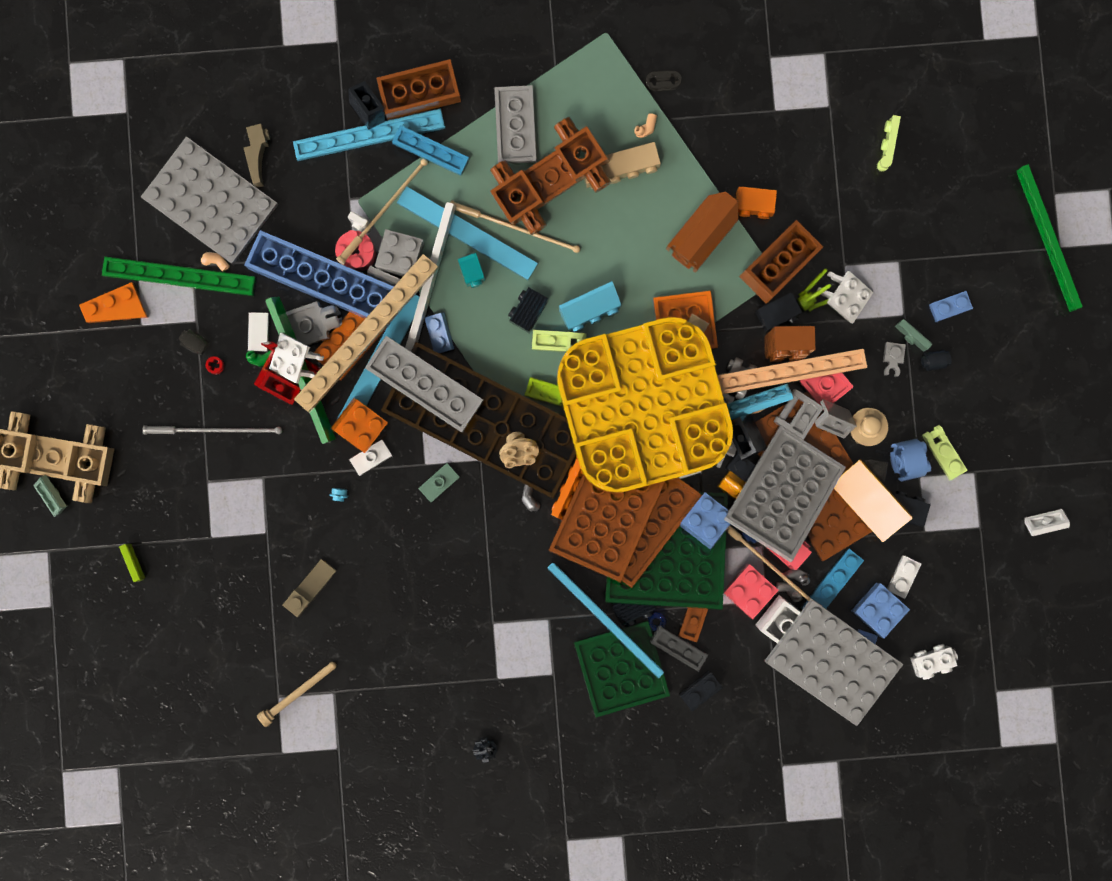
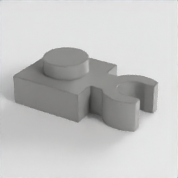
[883,342,906,377]

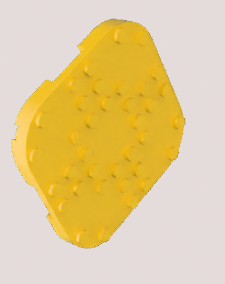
[557,317,733,493]

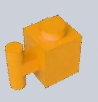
[717,471,746,500]

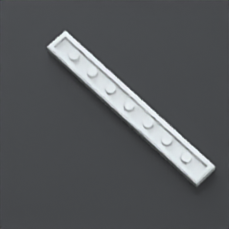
[405,202,456,351]

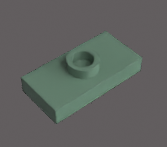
[895,319,932,352]
[418,463,460,503]
[34,475,67,517]

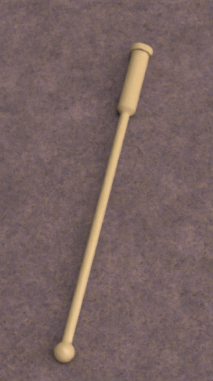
[336,158,428,265]
[450,200,580,253]
[726,525,822,606]

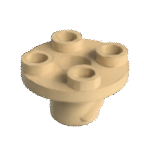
[850,408,888,446]
[499,432,539,468]

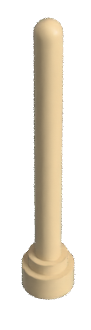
[257,662,336,727]

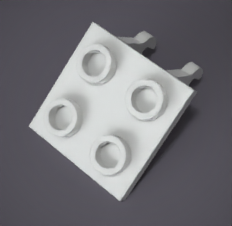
[817,271,873,324]
[269,333,324,383]

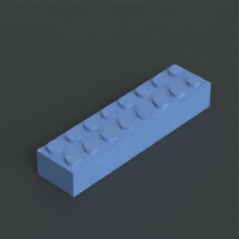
[244,230,394,328]

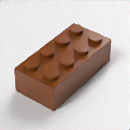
[376,59,461,120]
[739,220,823,303]
[764,326,815,362]

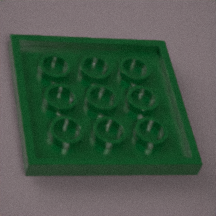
[574,621,670,717]

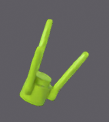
[796,269,831,311]

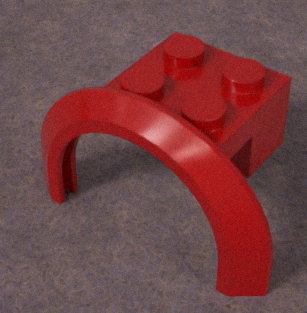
[254,341,321,405]

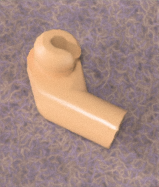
[634,114,657,138]
[201,252,230,272]

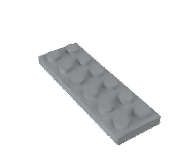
[365,336,484,433]

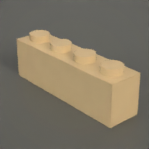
[584,142,661,189]

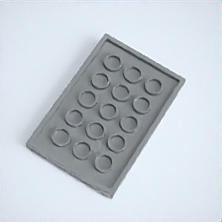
[141,137,278,264]
[724,425,846,562]
[765,599,903,726]

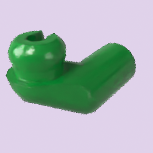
[246,350,271,366]

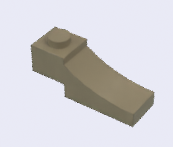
[244,124,270,188]
[282,559,337,617]

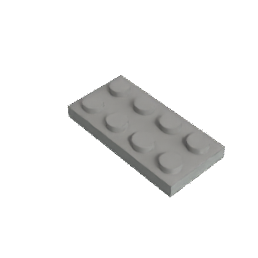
[495,85,536,164]

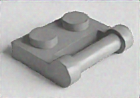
[773,389,823,440]

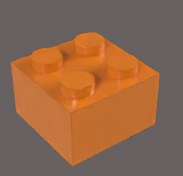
[331,398,388,453]

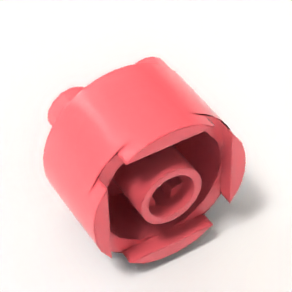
[335,230,376,272]

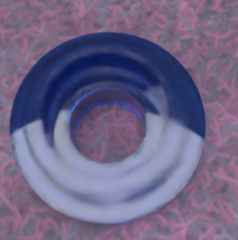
[647,612,666,631]

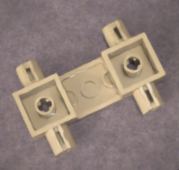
[0,412,114,503]

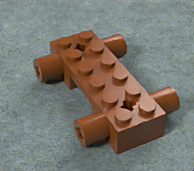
[490,117,611,235]

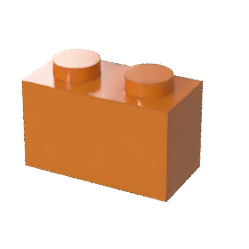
[736,186,777,219]

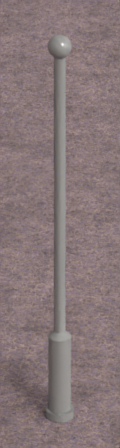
[143,425,282,435]

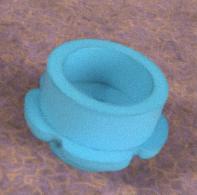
[329,488,348,501]

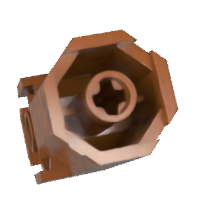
[666,191,738,273]

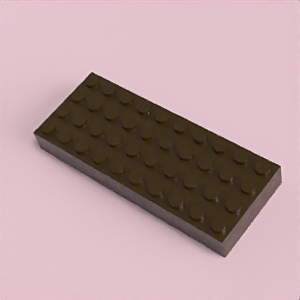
[381,342,577,499]

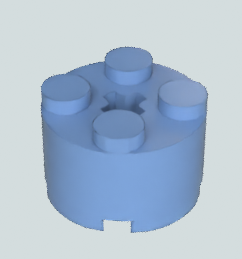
[890,439,931,481]

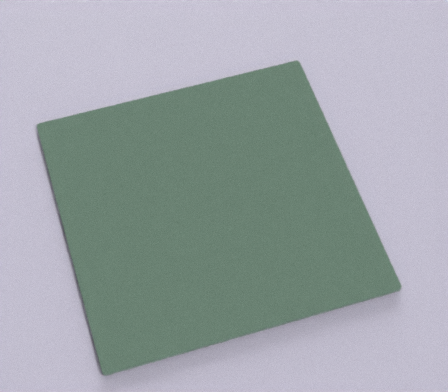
[358,33,762,417]

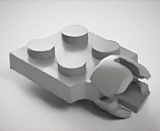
[286,302,342,346]

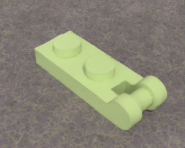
[877,115,901,171]
[532,330,587,352]
[922,425,967,481]

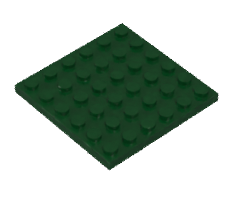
[605,492,728,610]

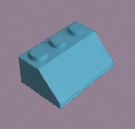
[559,281,621,332]

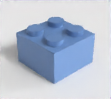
[680,493,731,550]
[851,583,910,638]

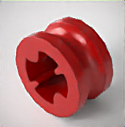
[205,356,225,374]

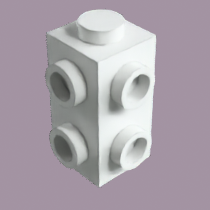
[910,644,958,679]

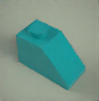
[458,253,485,288]

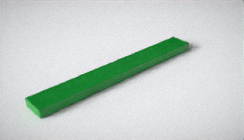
[1017,164,1083,312]
[102,256,256,296]
[266,297,336,444]

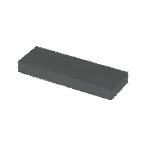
[650,626,708,672]

